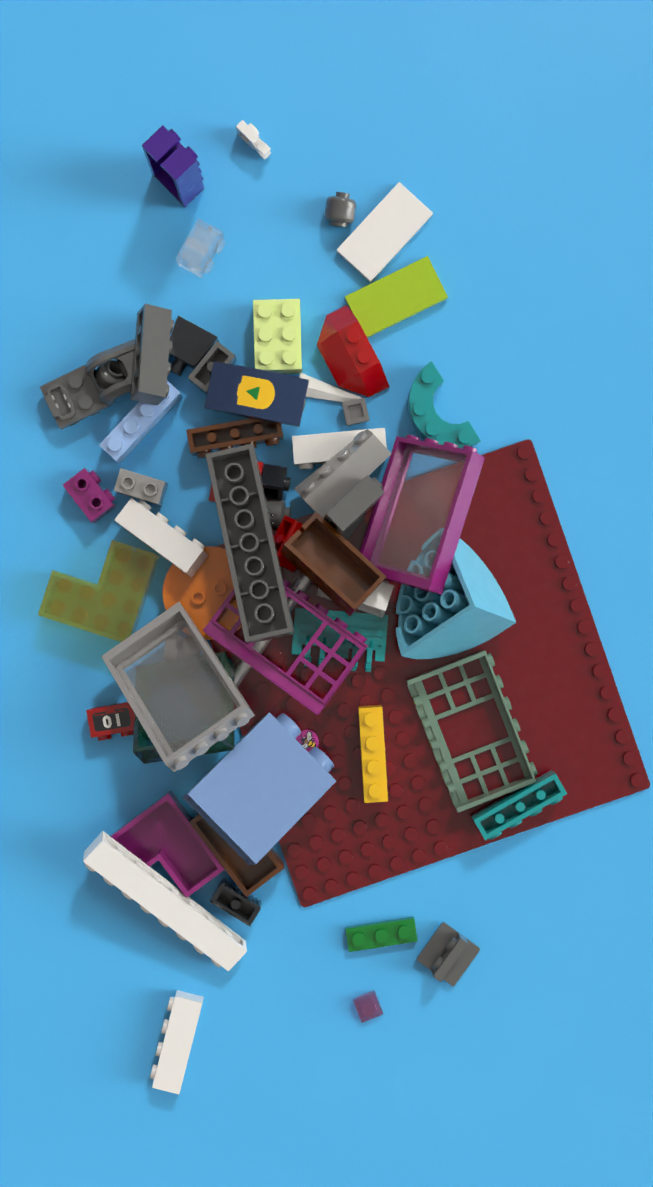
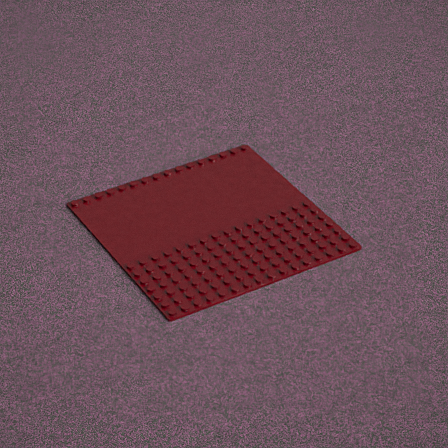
[210,439,650,907]

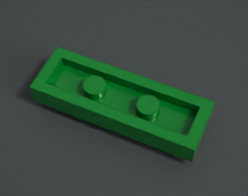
[345,916,418,952]

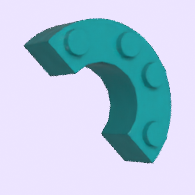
[408,361,481,449]

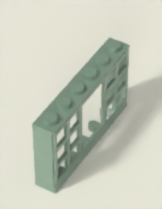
[405,650,538,813]

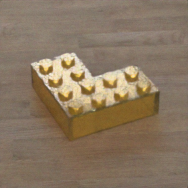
[38,540,160,642]

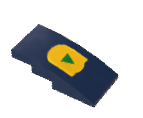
[204,362,309,427]

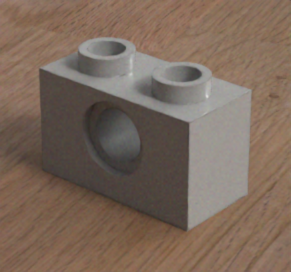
[114,468,168,506]

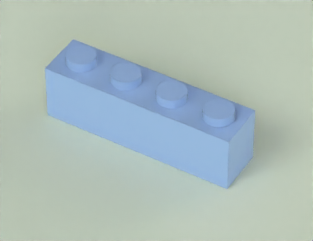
[99,381,183,464]

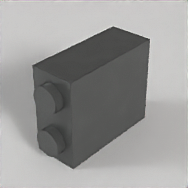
[324,475,384,535]

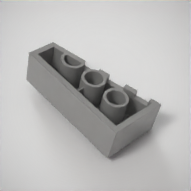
[294,429,391,518]

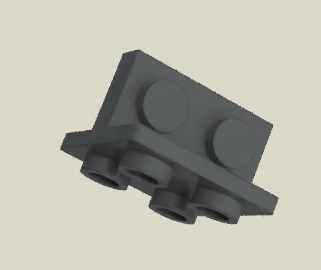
[417,922,480,986]

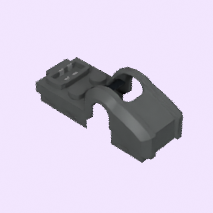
[40,339,135,430]

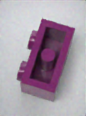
[63,468,116,523]

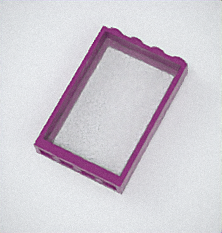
[360,435,485,595]

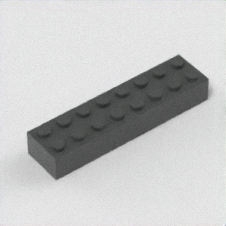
[206,444,295,644]

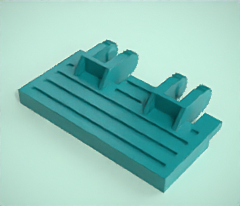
[292,608,388,672]

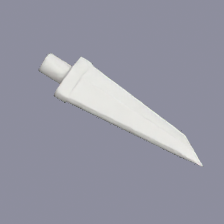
[299,373,362,402]

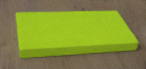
[345,256,448,338]

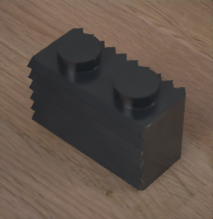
[210,878,262,927]

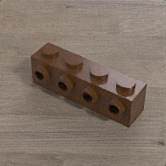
[186,418,284,459]

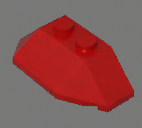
[317,305,390,398]

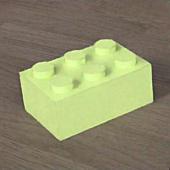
[253,299,302,374]

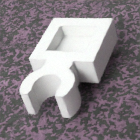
[236,120,271,160]

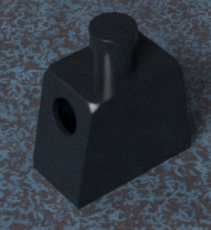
[169,316,219,377]

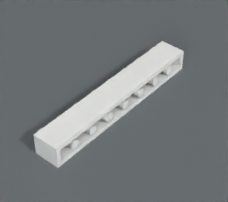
[83,831,247,971]

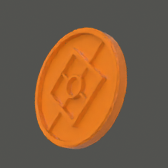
[162,546,242,640]

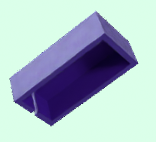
[142,125,204,208]

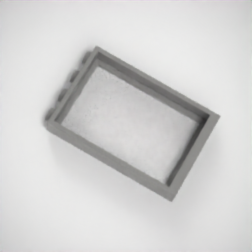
[101,602,255,772]

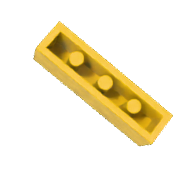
[358,705,388,803]

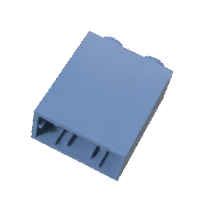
[182,712,336,865]

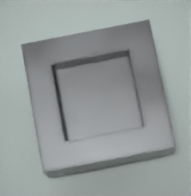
[342,398,370,426]

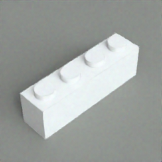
[292,428,387,470]
[115,498,209,578]
[150,990,204,1094]

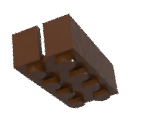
[280,512,386,617]
[189,813,284,897]

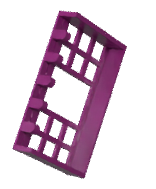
[203,578,369,715]

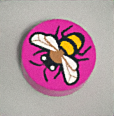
[296,729,319,752]

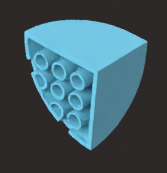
[396,528,516,659]

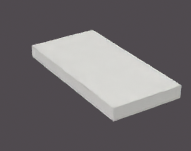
[337,182,433,283]

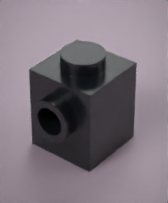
[262,464,291,500]

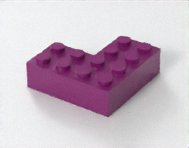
[110,791,225,898]

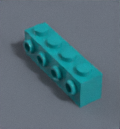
[471,770,567,840]

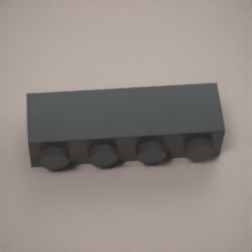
[130,304,174,405]

